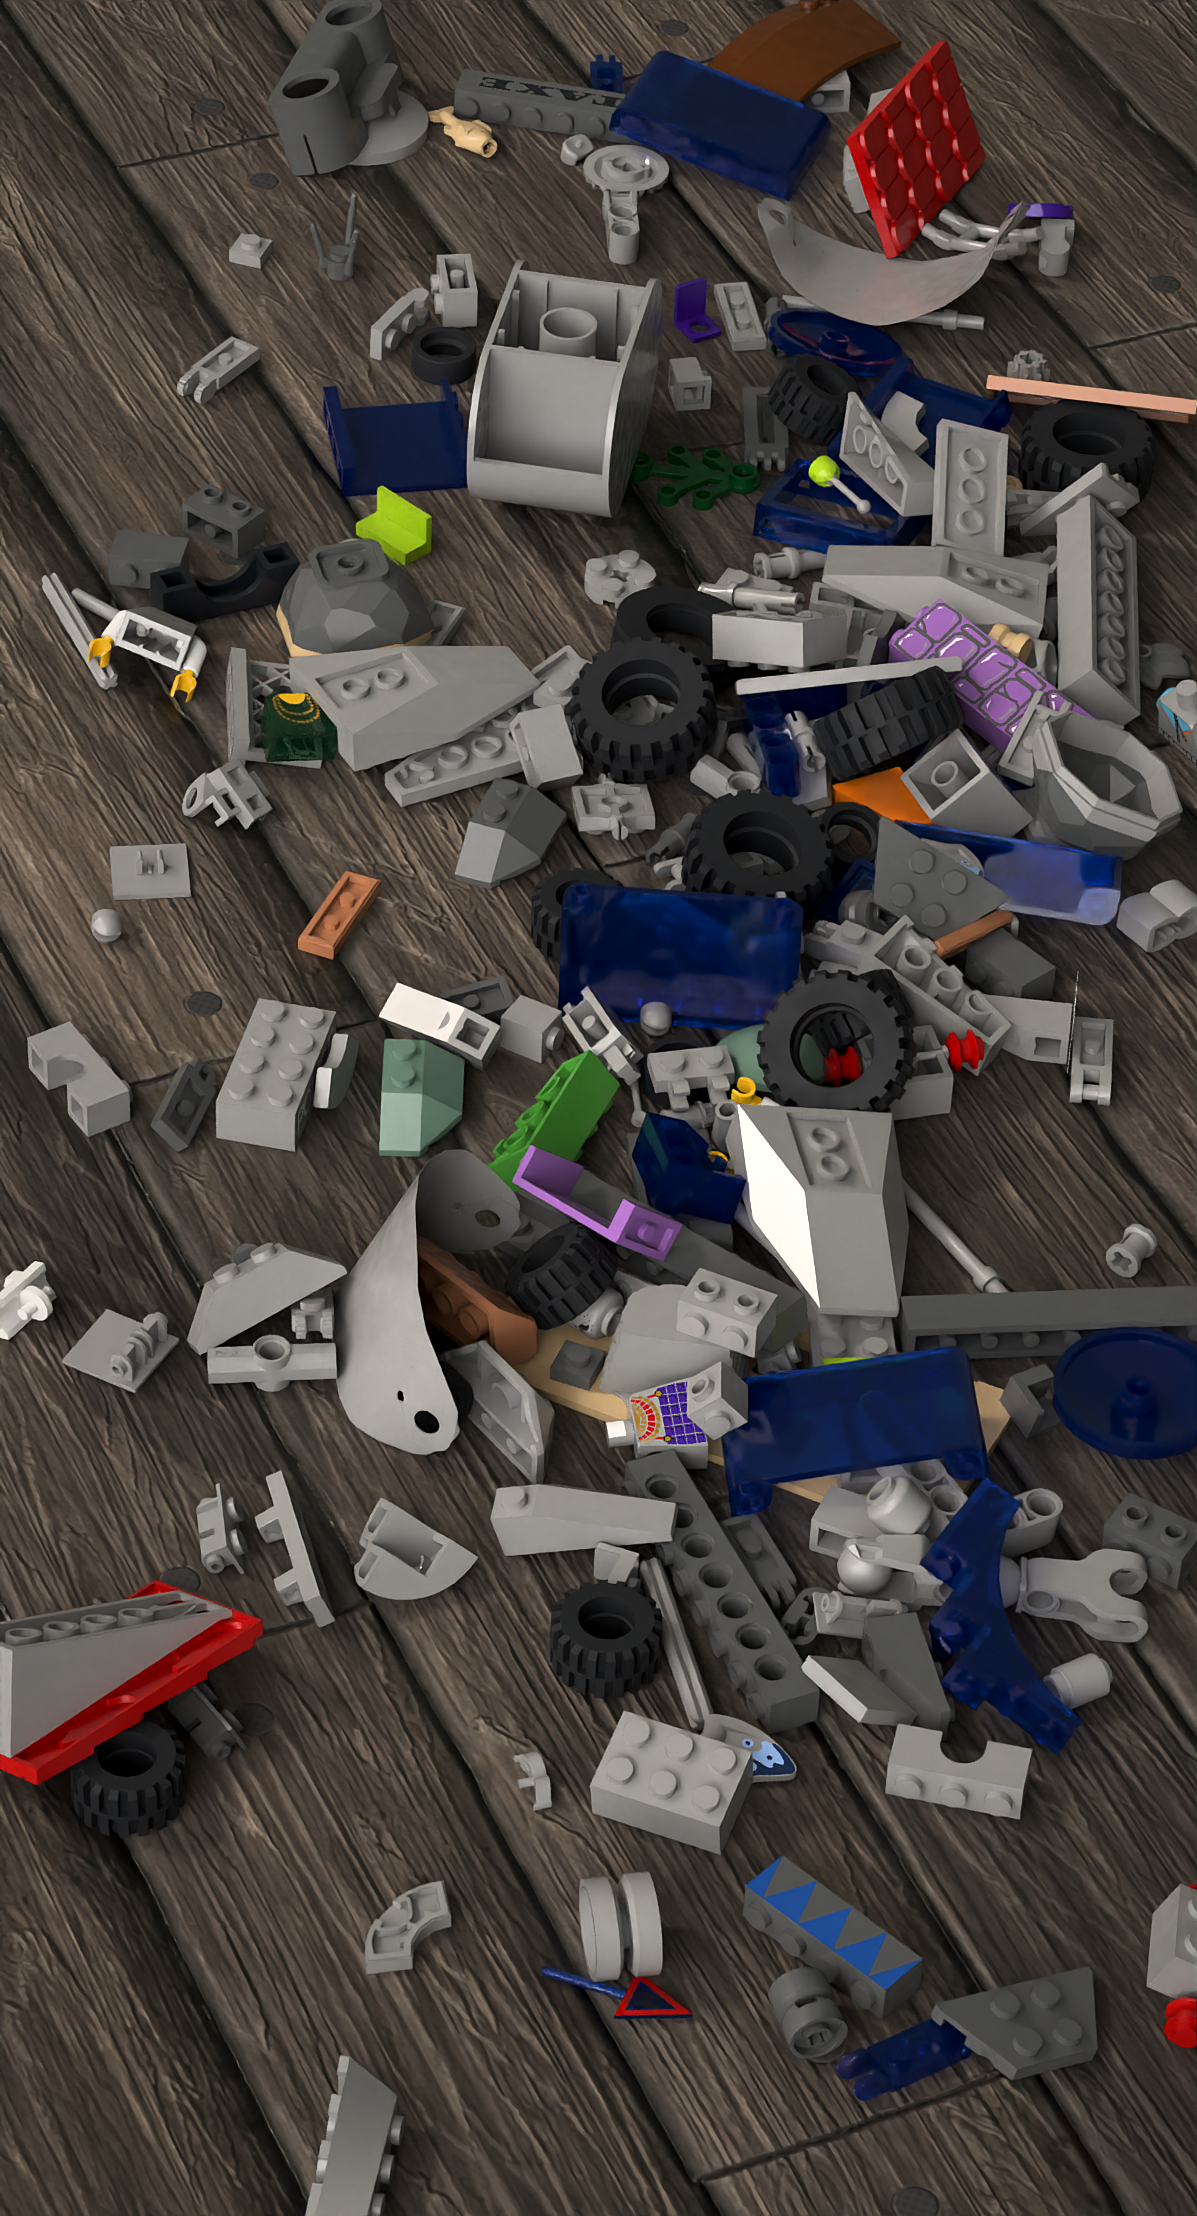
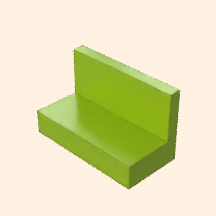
[356,485,432,566]

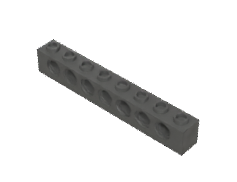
[620,1449,820,1735]

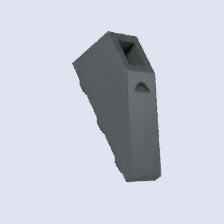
[861,1612,955,1741]

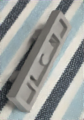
[255,1470,336,1628]

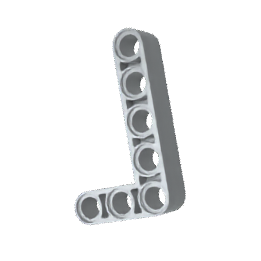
[853,1393,1063,1561]

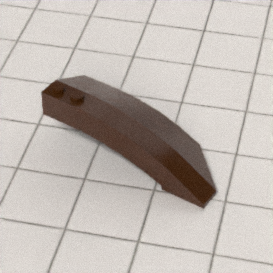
[667,0,901,128]

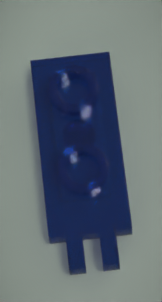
[590,55,624,94]

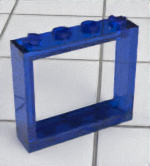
[753,458,928,554]

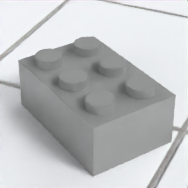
[590,1711,753,1855]

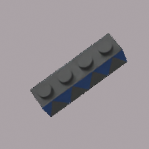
[743,1855,923,2020]

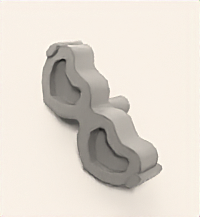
[514,1751,552,1811]

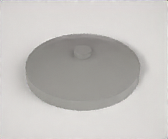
[305,90,428,166]

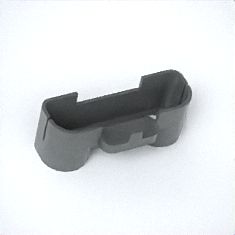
[268,0,403,176]

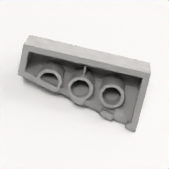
[839,392,935,517]
[855,914,1012,1076]
[305,2055,405,2216]

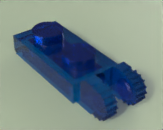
[836,2018,972,2101]

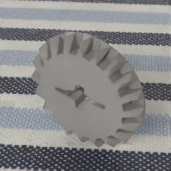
[583,145,669,197]

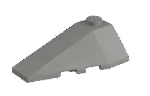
[490,1484,678,1556]

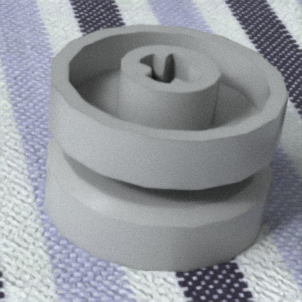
[579,1871,663,1982]

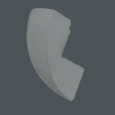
[354,1498,478,1600]

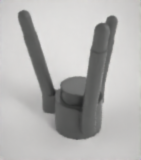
[310,193,360,281]

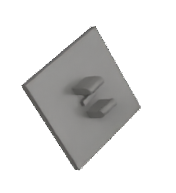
[109,843,191,900]

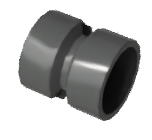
[838,890,899,935]
[768,1967,848,2059]

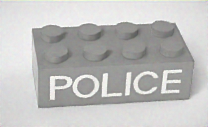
[216,998,336,1152]

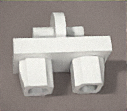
[0,1261,56,1340]

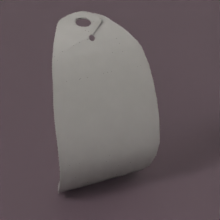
[332,1149,521,1455]

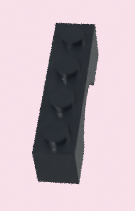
[150,542,300,623]

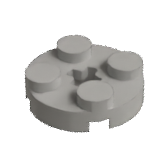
[584,550,656,609]

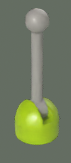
[808,456,871,514]

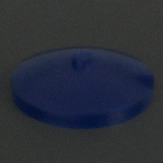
[767,308,903,377]
[1052,1327,1197,1460]

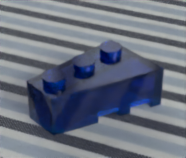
[632,1111,747,1225]

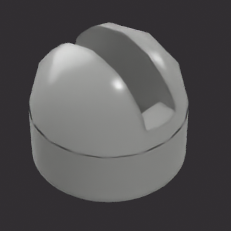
[91,909,123,944]
[640,1002,672,1037]

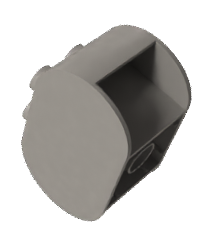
[467,259,662,518]

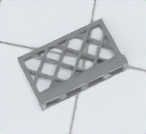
[225,647,322,769]

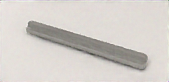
[41,573,119,690]
[638,1557,714,1731]

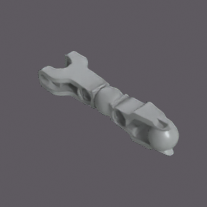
[837,1534,1148,1643]

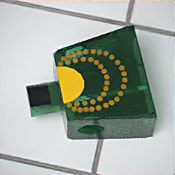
[260,685,338,762]

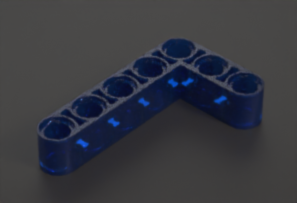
[740,668,848,798]

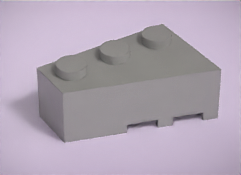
[712,610,847,673]

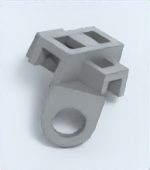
[182,758,273,830]

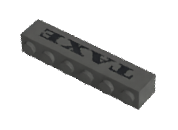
[454,69,653,147]

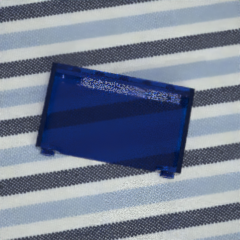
[608,51,831,201]
[895,819,1123,925]
[558,882,803,1030]
[720,1346,991,1517]

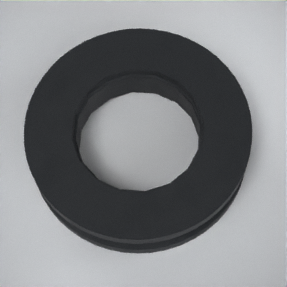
[611,586,748,691]

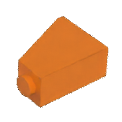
[831,767,942,842]

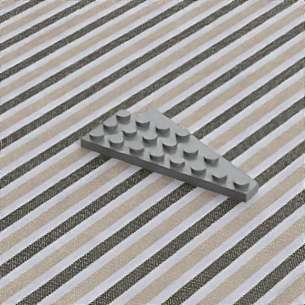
[385,645,658,807]

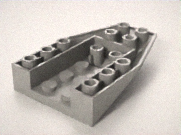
[822,545,1049,639]
[289,646,541,772]
[725,1104,909,1317]

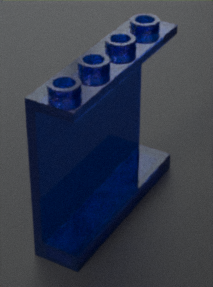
[323,378,468,497]

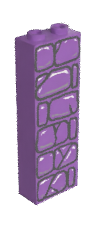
[888,598,1096,754]

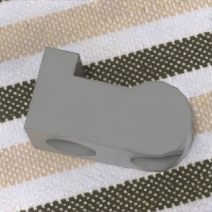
[1038,218,1075,277]

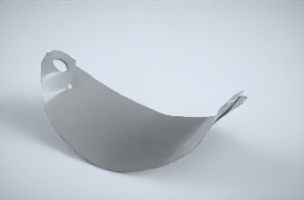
[758,198,1029,326]

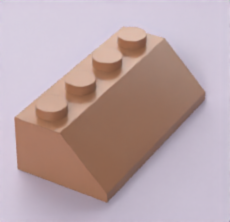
[417,1235,538,1368]

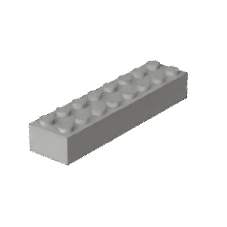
[1056,494,1141,726]

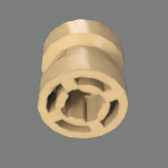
[988,622,1033,664]

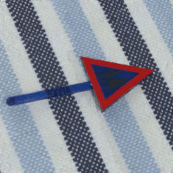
[541,1966,693,2019]

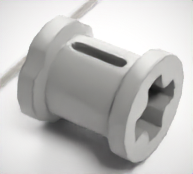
[1106,1224,1158,1277]

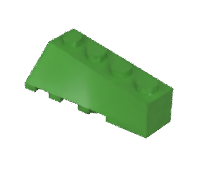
[487,1050,620,1193]

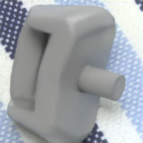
[560,134,594,166]

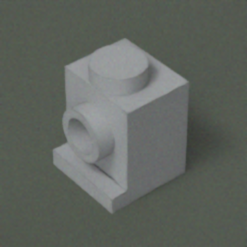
[668,357,712,411]

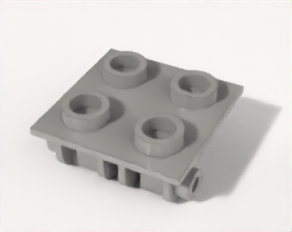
[62,1309,179,1393]

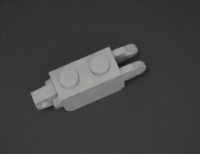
[803,920,883,968]
[562,986,644,1086]

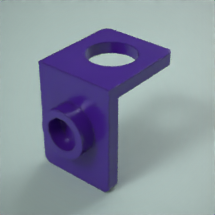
[673,278,722,343]

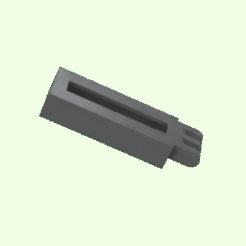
[741,387,789,471]

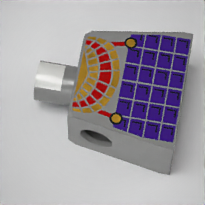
[605,1377,708,1469]

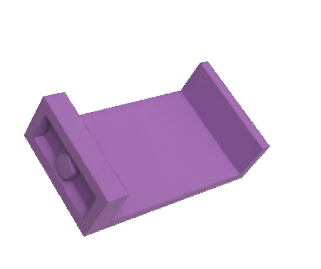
[512,1145,683,1262]

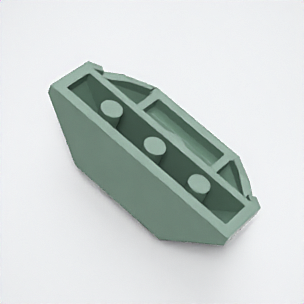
[379,1039,465,1157]

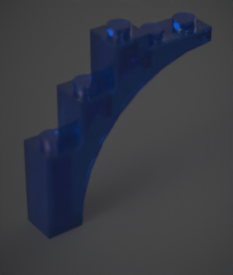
[919,1477,1082,1755]

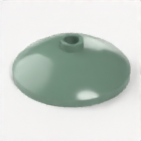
[716,1024,826,1092]

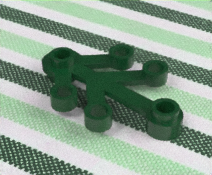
[629,444,761,511]

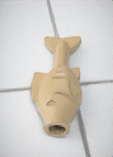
[427,106,497,157]

